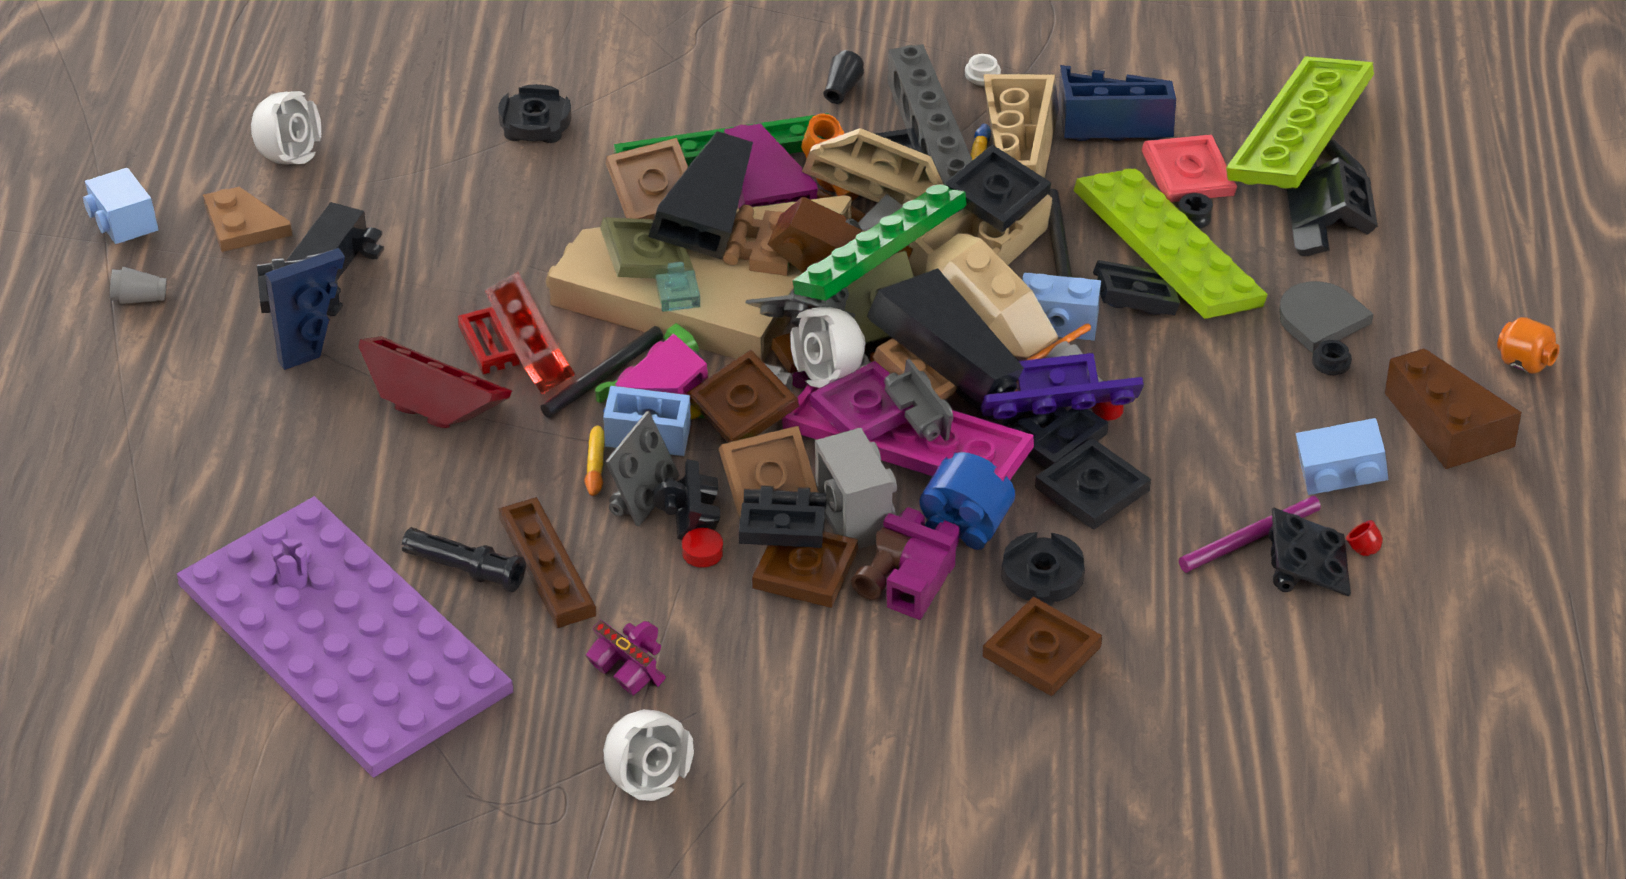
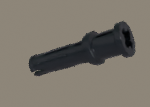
[402,527,526,592]

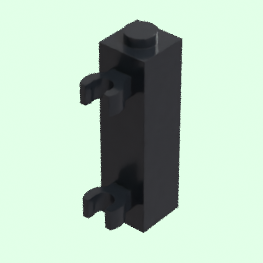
[286,202,384,316]

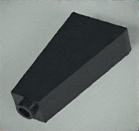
[648,131,753,259]
[867,268,1024,405]

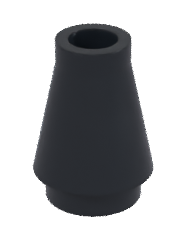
[823,50,864,104]

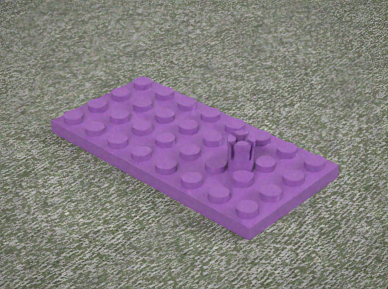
[177,496,513,778]

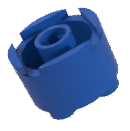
[920,452,1015,550]

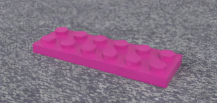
[782,384,1034,481]

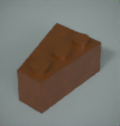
[767,197,914,273]
[1385,348,1522,469]

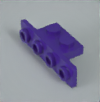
[981,353,1144,419]

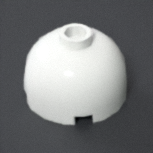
[251,91,321,164]
[790,307,865,388]
[603,709,694,801]

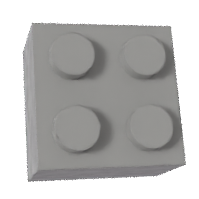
[815,428,897,549]

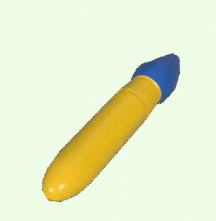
[970,123,991,160]

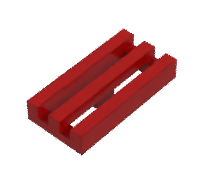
[458,306,520,375]

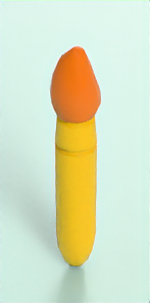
[584,425,605,496]

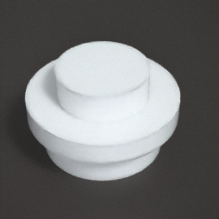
[965,54,1001,86]

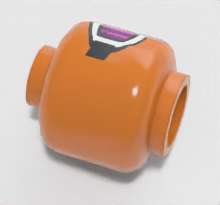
[1497,317,1560,374]

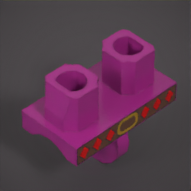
[585,619,666,696]

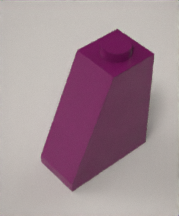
[724,123,818,209]

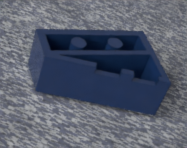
[1058,65,1176,141]

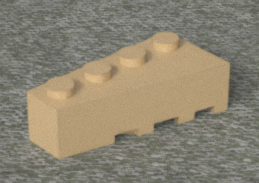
[983,74,1059,178]
[909,195,1053,276]

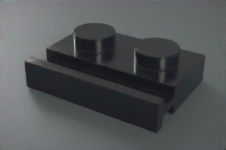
[1093,260,1180,316]

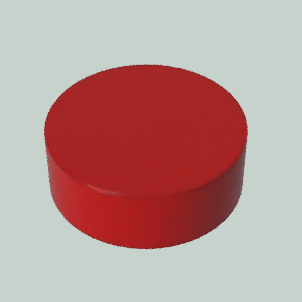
[682,528,723,568]

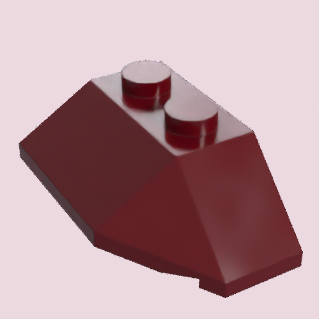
[358,336,512,428]

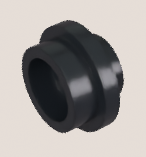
[1312,340,1352,376]

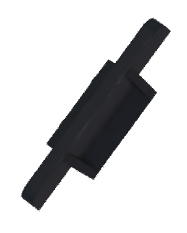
[1287,158,1378,256]

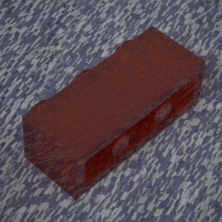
[485,272,576,394]

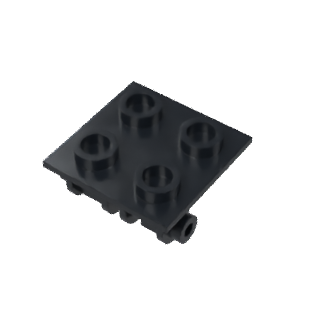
[1269,507,1351,596]

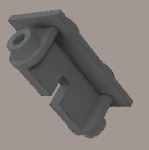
[884,359,953,441]

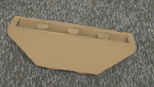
[802,128,944,205]
[925,233,1058,360]

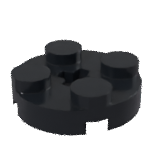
[498,84,572,143]
[1001,532,1085,606]

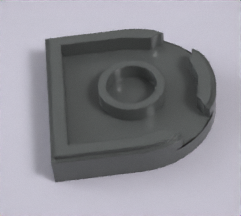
[1279,281,1373,353]

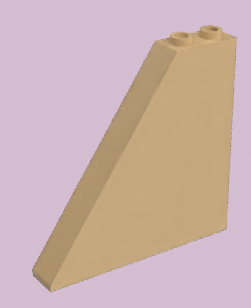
[546,195,852,362]

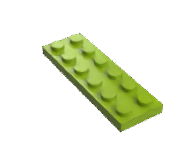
[1226,56,1374,189]
[1073,168,1268,319]

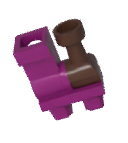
[851,507,959,620]

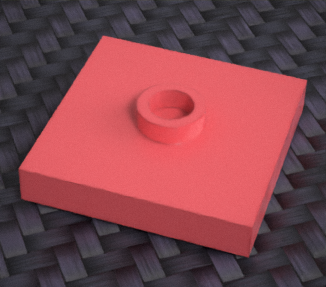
[1141,134,1237,202]

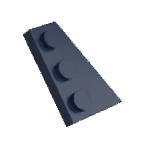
[265,248,345,370]

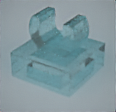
[656,262,700,312]

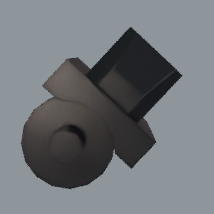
[652,459,720,540]

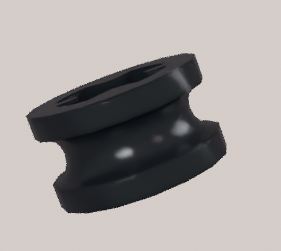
[1179,193,1213,229]

